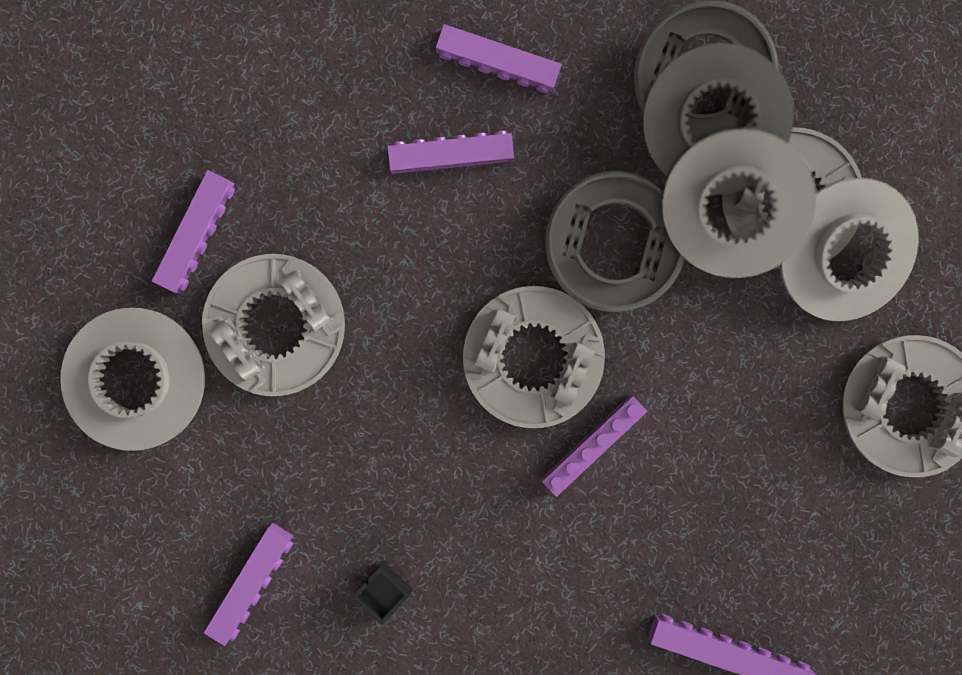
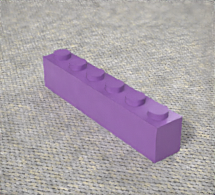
[436,24,562,93]
[388,131,514,174]
[152,170,235,293]
[541,395,647,497]
[204,523,293,646]

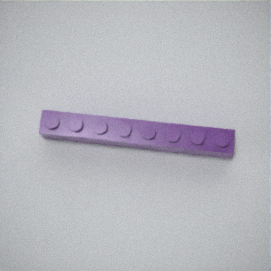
[648,614,816,675]

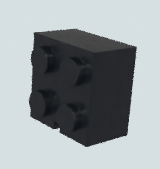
[352,561,413,625]

